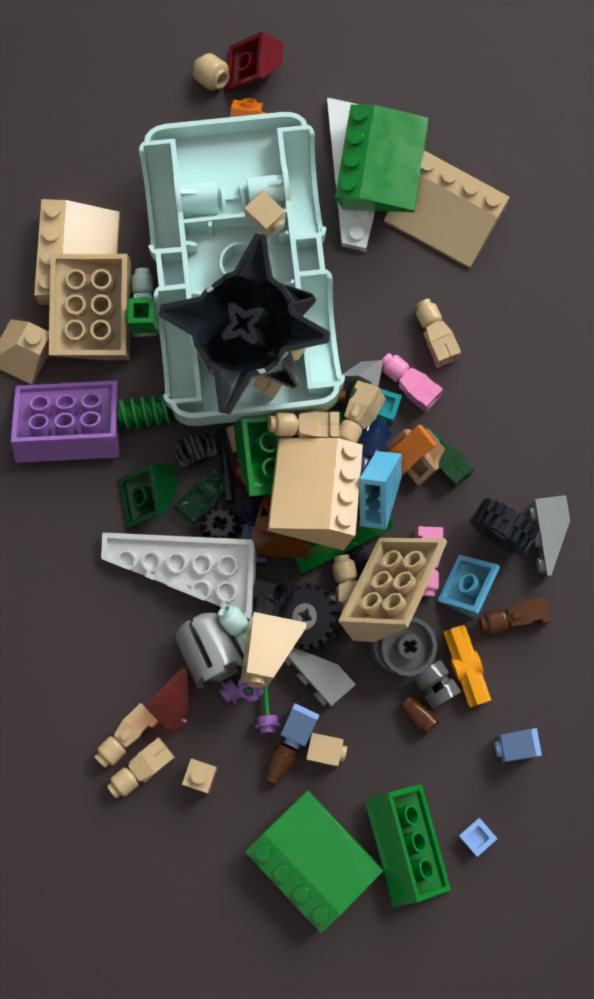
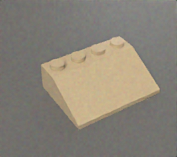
[384,151,510,269]
[34,199,120,305]
[49,254,131,360]
[267,438,363,550]
[339,538,447,642]

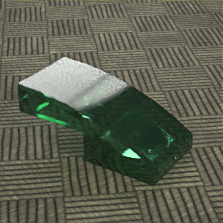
[174,468,224,525]

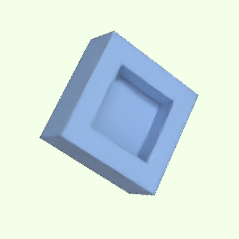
[458,818,497,857]

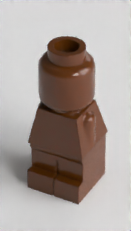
[479,596,552,635]

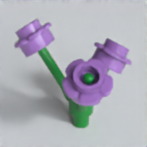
[219,679,281,734]

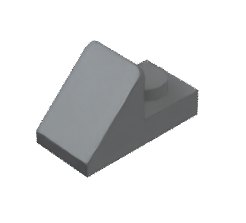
[342,360,383,399]

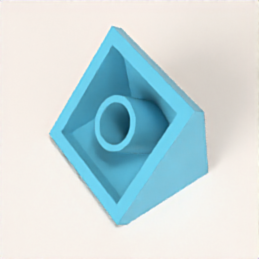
[437,555,500,619]

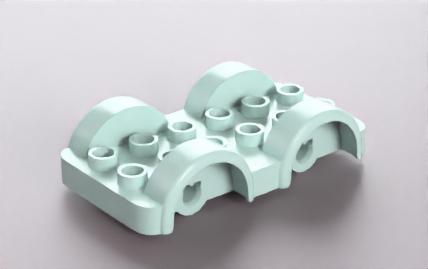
[139,112,345,426]

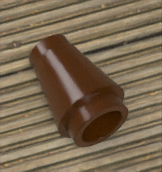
[401,696,440,735]
[265,742,297,784]

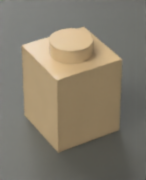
[244,191,286,239]
[306,733,347,767]
[182,759,218,794]

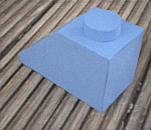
[281,704,319,749]
[494,728,542,762]

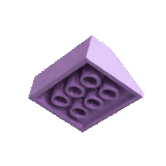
[11,381,119,463]

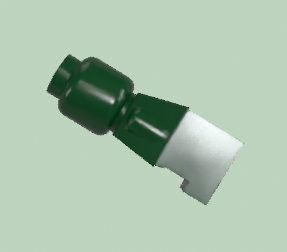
[422,425,474,489]

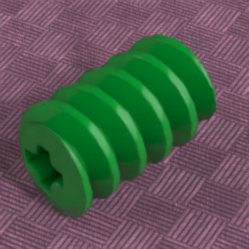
[117,394,172,431]

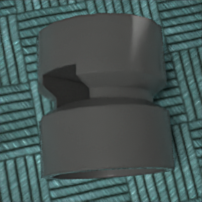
[412,660,461,710]

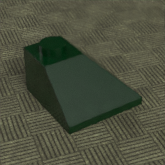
[118,464,178,528]

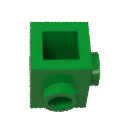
[125,297,159,333]

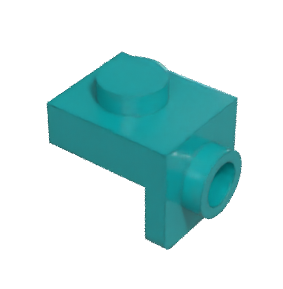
[376,389,402,426]

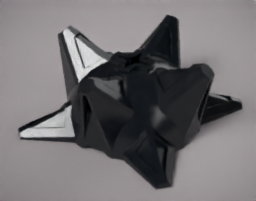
[159,234,330,414]

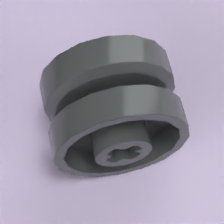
[369,618,437,676]

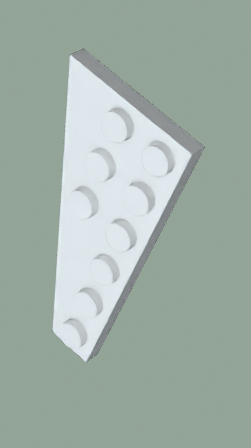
[327,98,375,252]
[101,533,256,619]

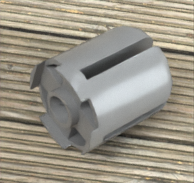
[175,613,243,689]

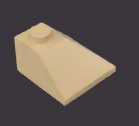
[0,319,49,385]

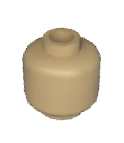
[193,53,229,91]

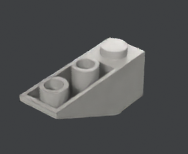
[528,495,570,580]
[284,648,356,707]

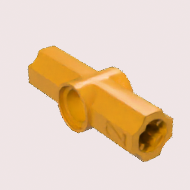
[443,625,491,708]

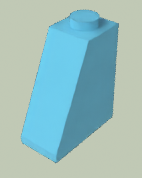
[359,451,402,529]

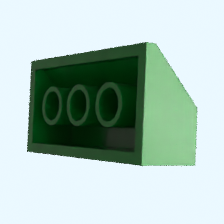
[364,784,451,907]

